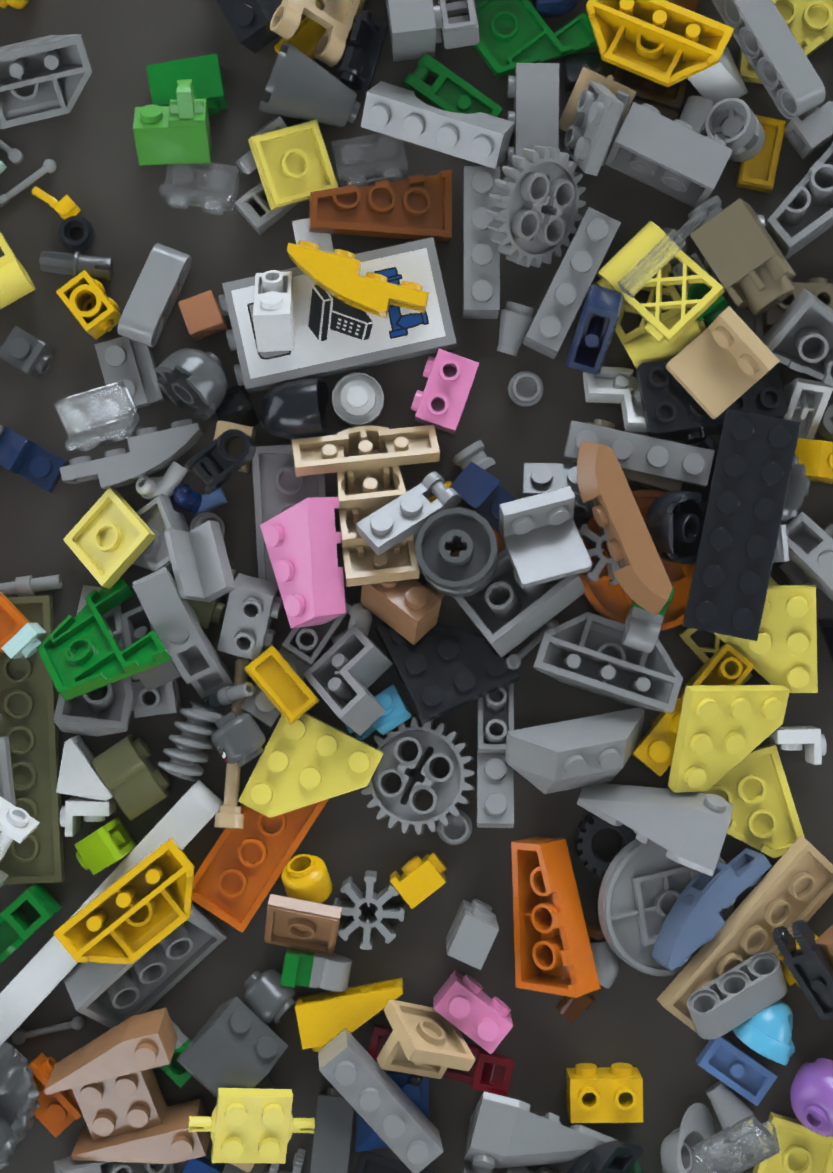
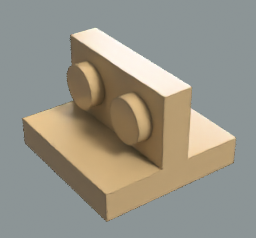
[376,999,476,1079]

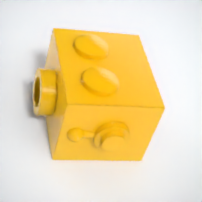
[56,270,121,340]

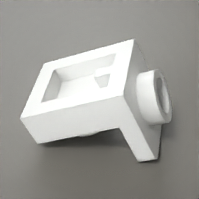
[769,726,827,765]
[60,796,116,837]

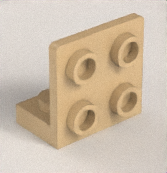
[666,306,780,419]

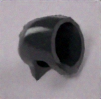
[260,377,328,439]

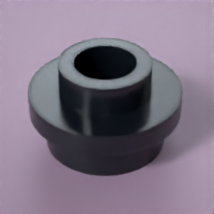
[59,216,95,252]

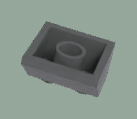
[176,996,288,1098]

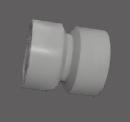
[705,98,766,162]

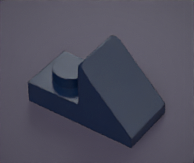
[0,427,69,493]
[449,461,517,535]

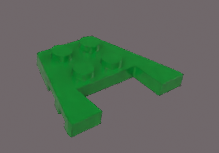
[455,0,597,79]
[36,575,172,701]

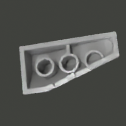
[53,585,134,737]
[577,783,733,876]
[463,1091,617,1170]

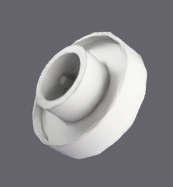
[332,373,384,426]

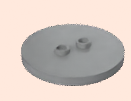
[598,839,734,977]

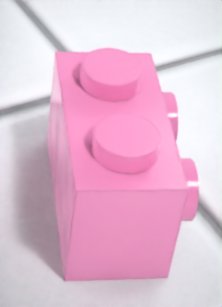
[411,349,479,435]
[433,970,514,1054]

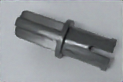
[39,251,113,280]

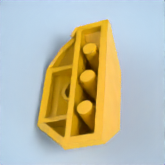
[586,0,735,88]
[53,838,195,964]

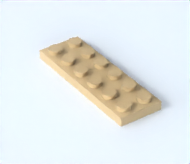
[657,835,833,1033]

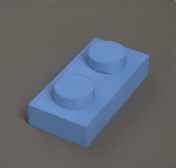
[695,1036,778,1106]

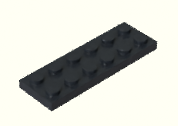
[682,409,801,641]

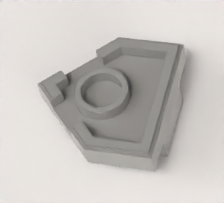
[133,494,190,572]

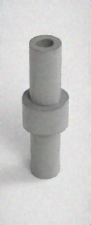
[0,574,63,597]

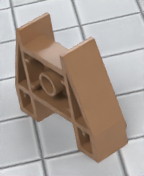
[44,1007,210,1164]

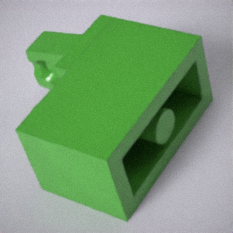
[133,79,212,165]

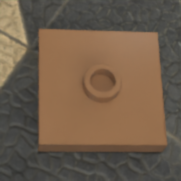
[264,894,342,956]

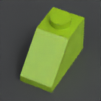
[74,816,137,875]

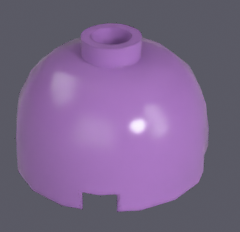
[790,1058,833,1137]

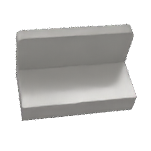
[164,520,236,602]

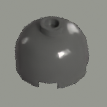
[155,348,228,420]

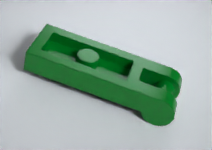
[402,54,503,117]

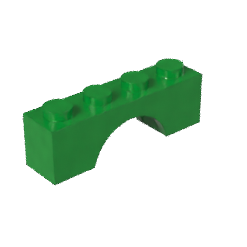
[0,883,63,964]

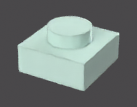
[1,623,47,659]

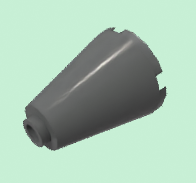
[258,41,361,128]

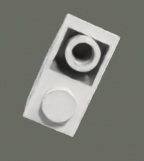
[253,270,295,352]

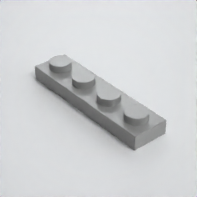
[563,420,715,487]

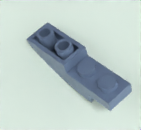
[651,848,772,971]

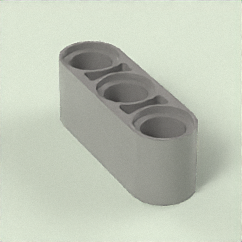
[117,243,192,348]
[687,952,788,1040]

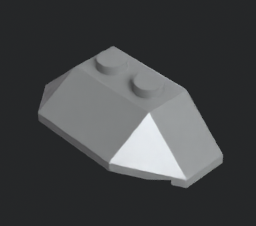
[0,34,92,129]
[533,612,683,714]
[505,707,645,794]

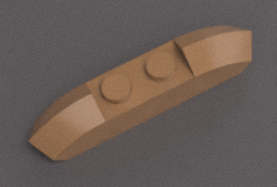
[577,441,673,615]

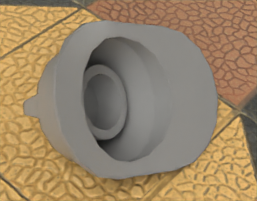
[660,1103,714,1173]

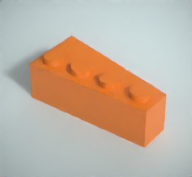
[511,836,601,998]

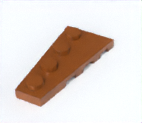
[309,169,452,242]

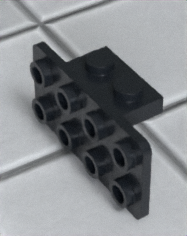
[636,360,788,444]

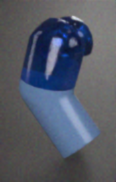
[173,484,228,515]

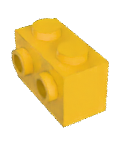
[566,1062,643,1123]

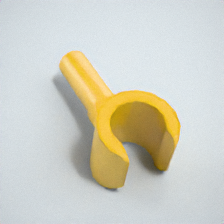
[31,186,81,220]

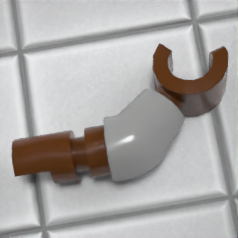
[556,916,620,1023]

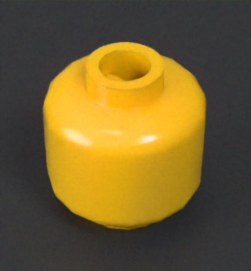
[281,854,333,904]

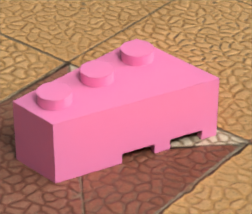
[260,497,346,629]

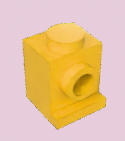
[390,852,447,909]

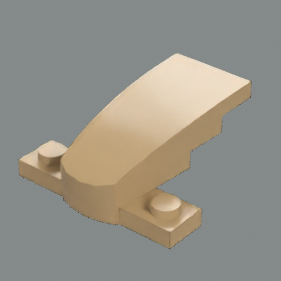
[291,425,440,587]

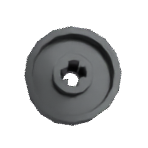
[415,507,499,598]

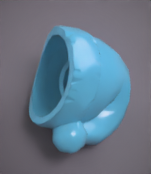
[733,1000,795,1066]

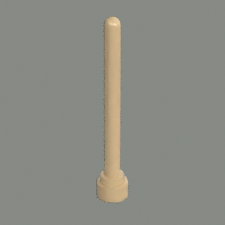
[214,657,249,829]

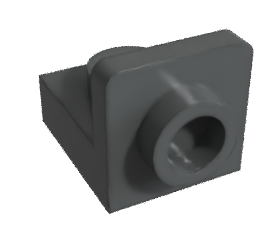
[0,325,55,379]

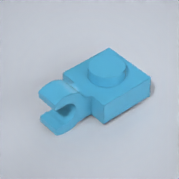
[345,684,412,740]

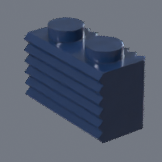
[565,285,624,375]

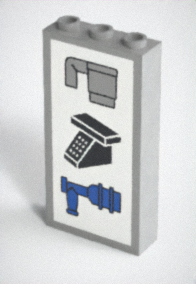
[218,237,456,393]

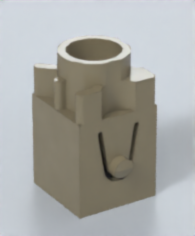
[690,198,796,317]

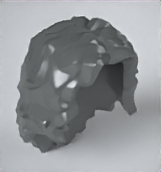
[0,1043,40,1164]

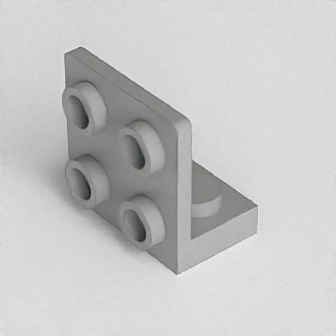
[499,486,592,588]

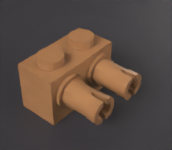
[360,567,446,645]

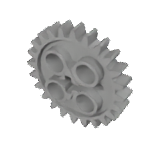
[487,145,586,268]
[361,717,476,835]

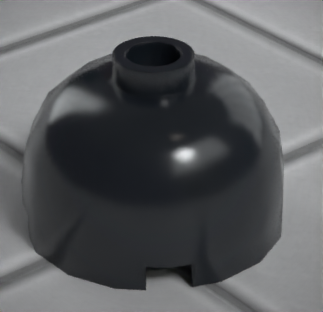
[644,491,707,564]

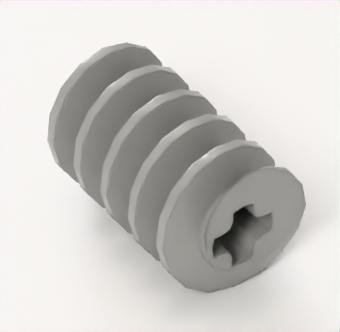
[158,701,224,782]

